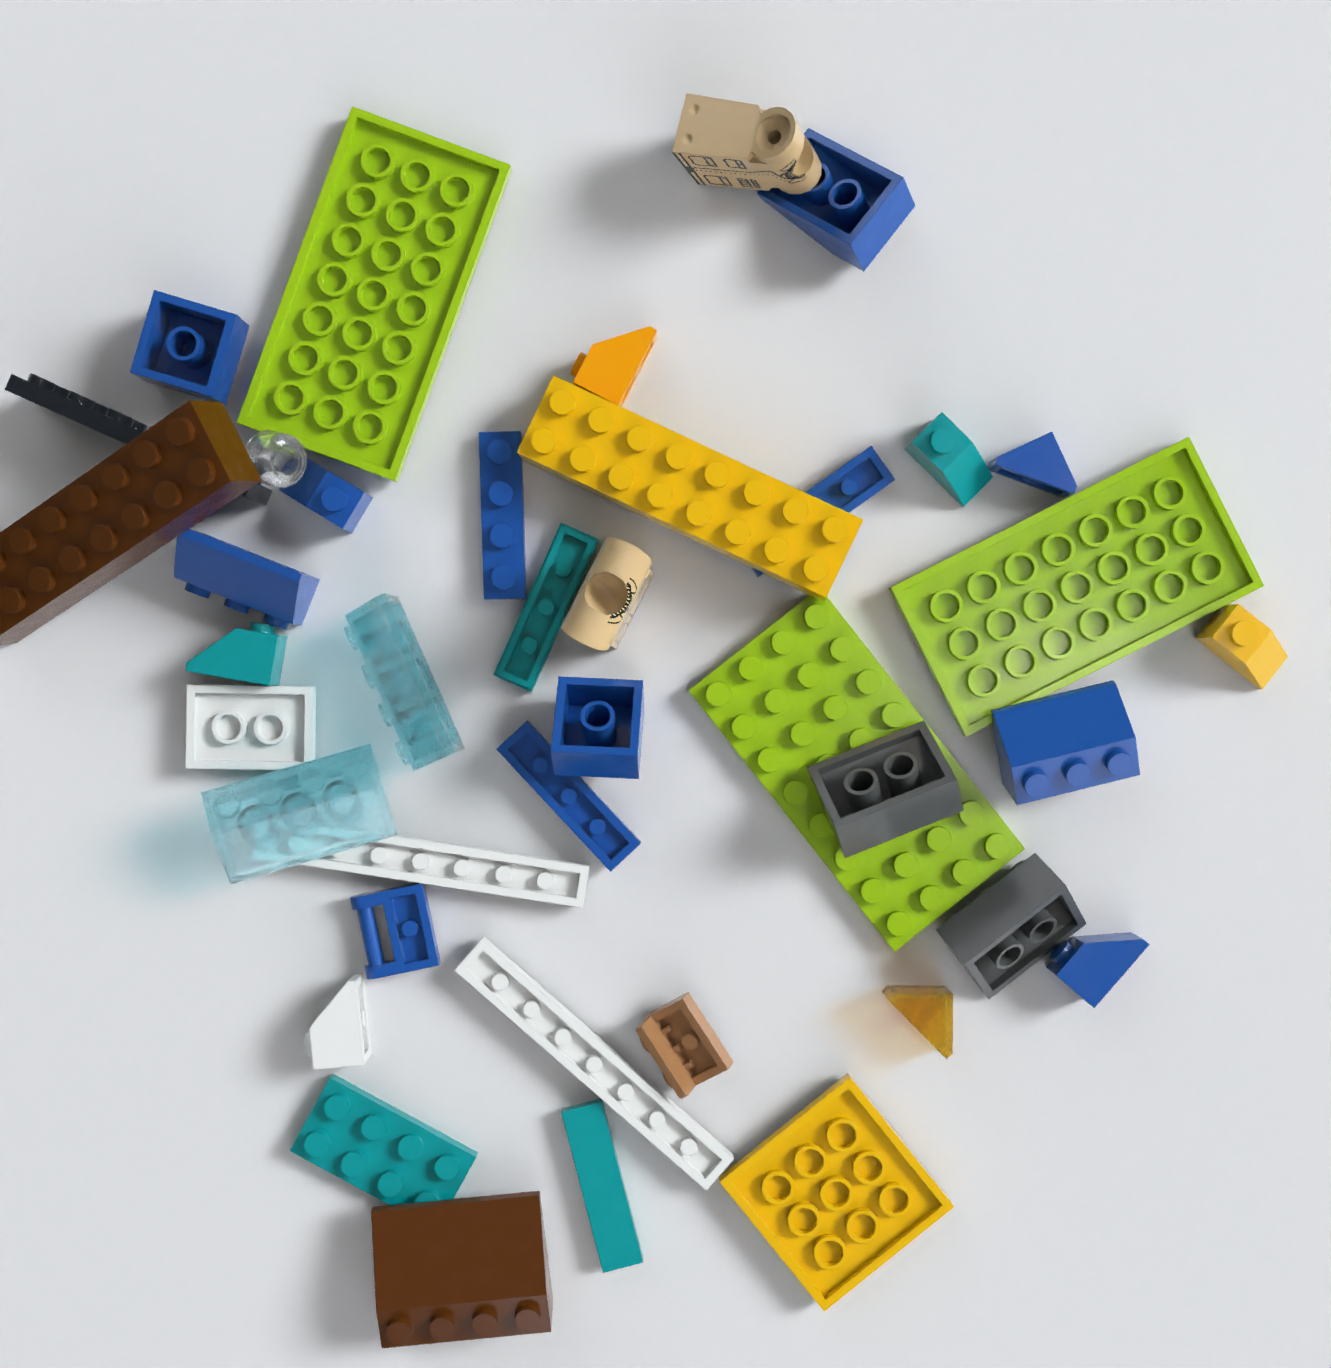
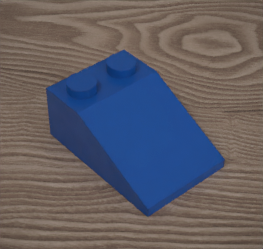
[757,128,915,272]

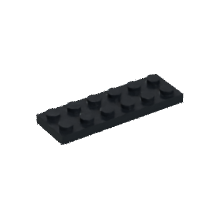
[5,373,272,506]

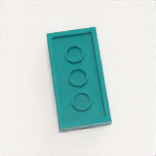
[290,1074,478,1205]

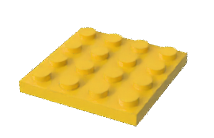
[719,1073,954,1312]

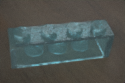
[344,593,465,771]
[201,744,398,884]

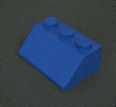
[174,529,320,630]
[991,680,1140,805]

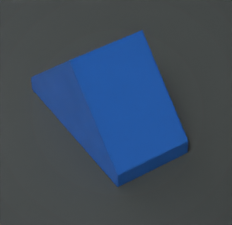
[987,432,1077,498]

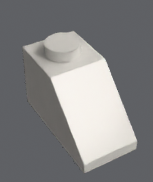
[304,973,372,1070]

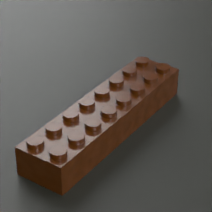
[0,400,262,645]

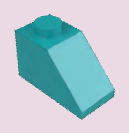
[904,412,993,507]
[185,622,288,686]

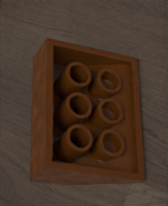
[371,1191,553,1348]

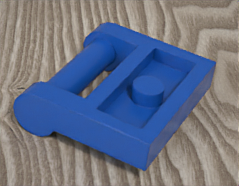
[350,883,441,980]

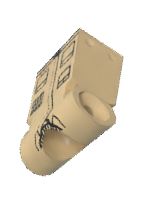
[672,93,822,194]
[561,537,654,651]

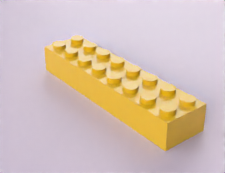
[517,375,863,601]

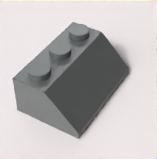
[807,720,964,858]
[936,853,1087,999]

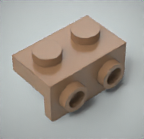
[636,992,733,1099]

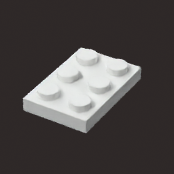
[185,684,316,771]

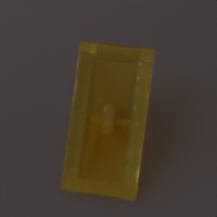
[882,985,953,1059]

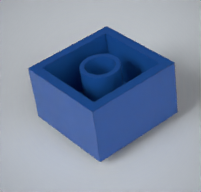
[130,290,249,406]
[551,676,644,779]

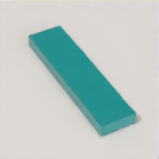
[493,523,599,692]
[561,1098,643,1273]

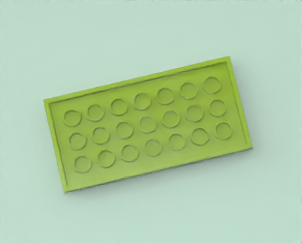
[236,106,512,483]
[888,437,1264,737]
[688,595,1025,952]

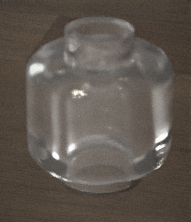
[245,430,307,488]

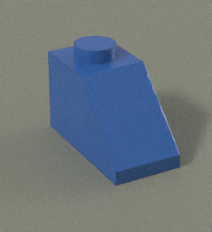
[279,454,373,533]
[1046,932,1150,1008]

